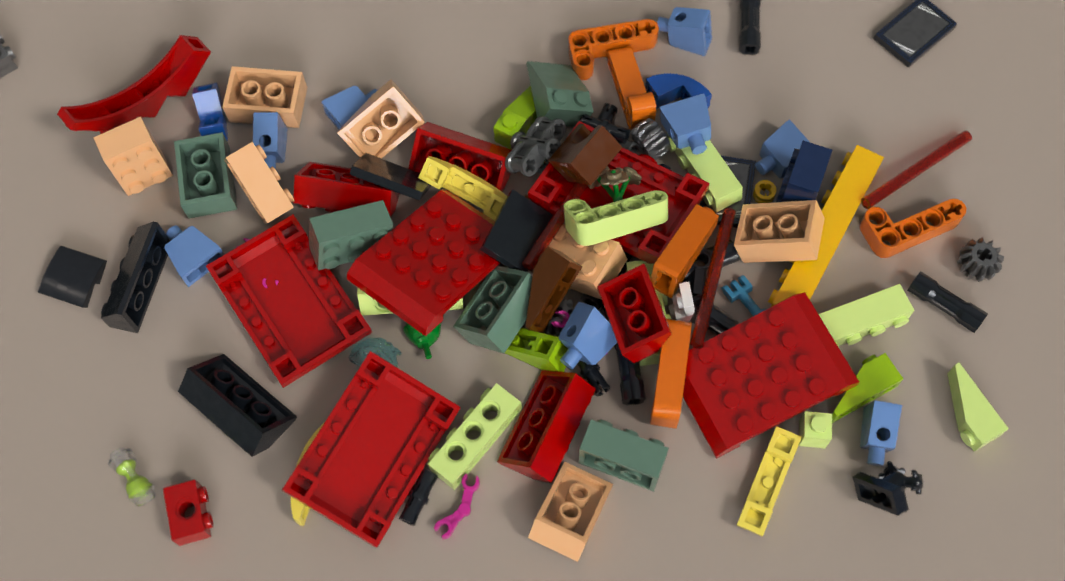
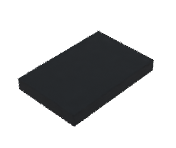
[350,153,431,200]
[480,189,554,272]

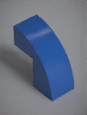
[645,73,712,109]
[192,83,228,141]

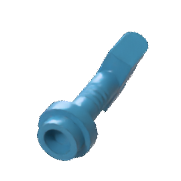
[721,275,766,316]

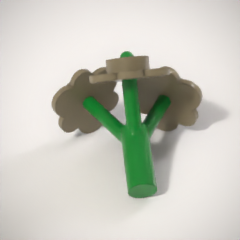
[588,166,642,202]

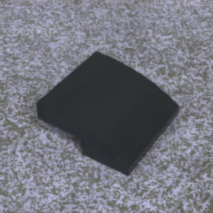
[38,246,107,308]

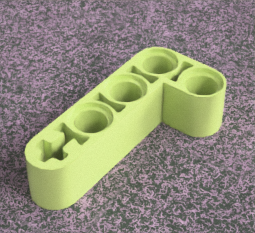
[564,190,668,246]

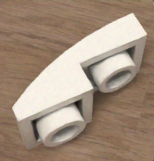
[669,282,695,322]

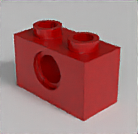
[163,479,214,546]

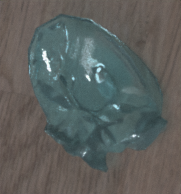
[349,337,401,367]

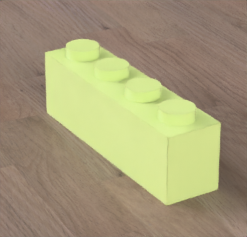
[667,133,743,213]
[819,284,914,347]

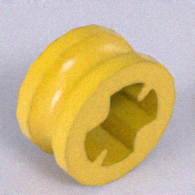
[753,180,777,203]

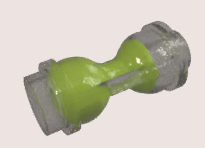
[107,448,155,506]

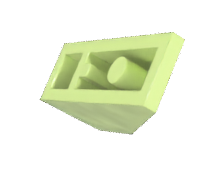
[947,363,1009,452]

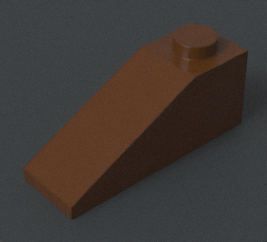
[525,246,582,333]

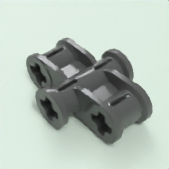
[505,116,566,177]

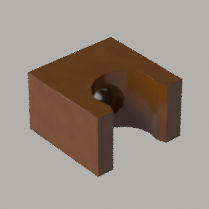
[548,124,623,185]

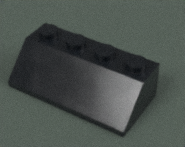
[101,221,170,334]
[178,354,297,457]

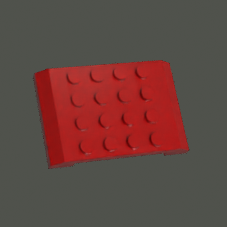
[528,121,710,264]
[347,190,500,336]
[206,214,373,388]
[683,292,859,459]
[281,351,461,548]

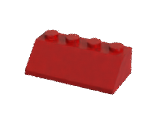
[408,122,512,192]
[293,162,400,217]
[497,370,596,483]

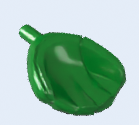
[403,323,441,359]

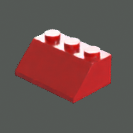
[598,263,672,363]

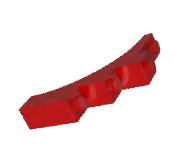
[57,35,211,134]

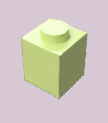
[799,411,832,448]

